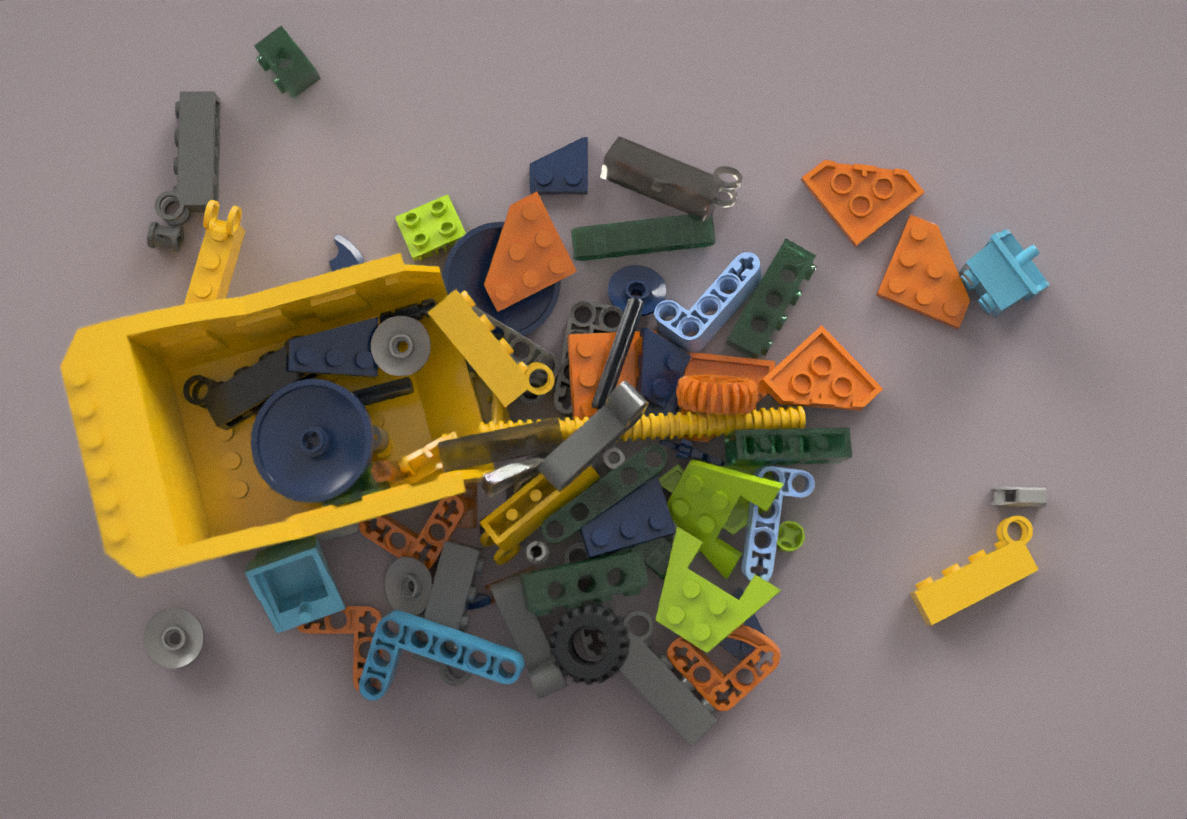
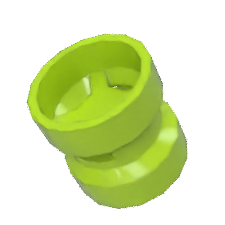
[776,521,805,552]

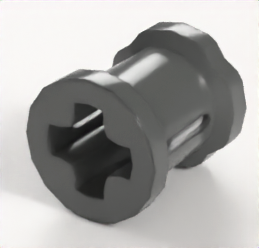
[147,222,184,252]

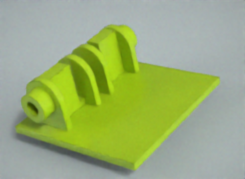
[395,194,466,262]

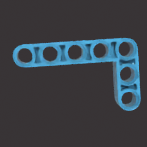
[359,610,525,701]

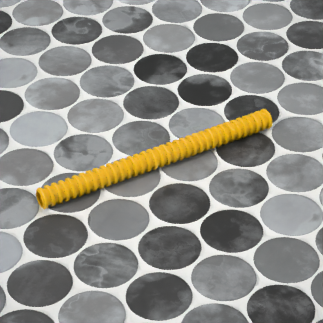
[478,406,806,449]

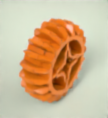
[676,374,758,415]

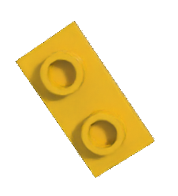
[398,432,465,485]

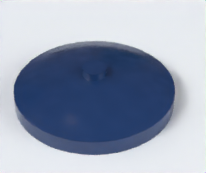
[442,222,561,340]
[251,379,375,503]

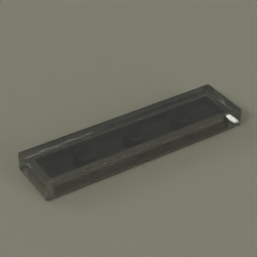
[438,417,563,473]

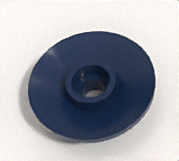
[607,265,666,316]

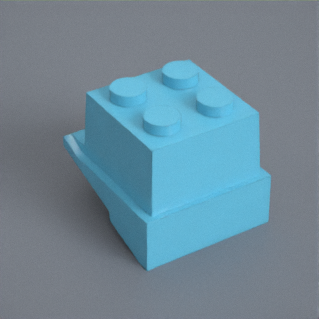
[960,229,1050,317]
[245,535,346,633]

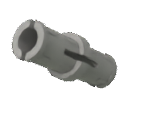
[525,541,549,565]

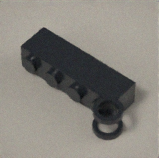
[183,335,322,430]

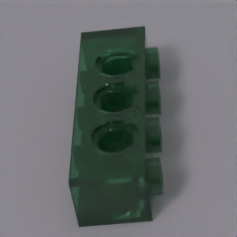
[725,238,817,359]
[724,427,852,467]
[519,549,649,616]

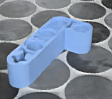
[654,252,762,353]
[741,466,815,581]

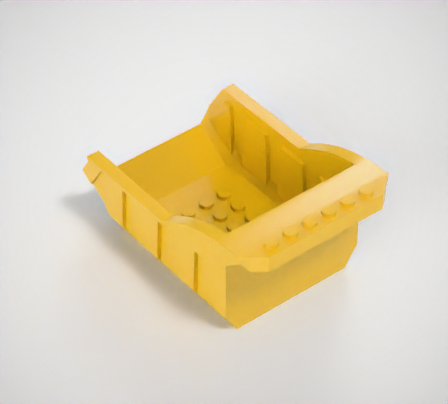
[60,253,496,578]

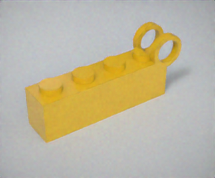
[184,200,246,305]
[428,289,555,407]
[480,465,600,565]
[910,516,1039,625]

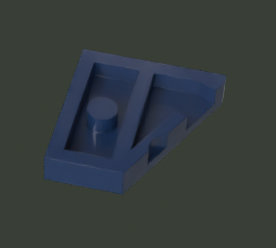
[530,137,588,195]
[636,327,692,408]

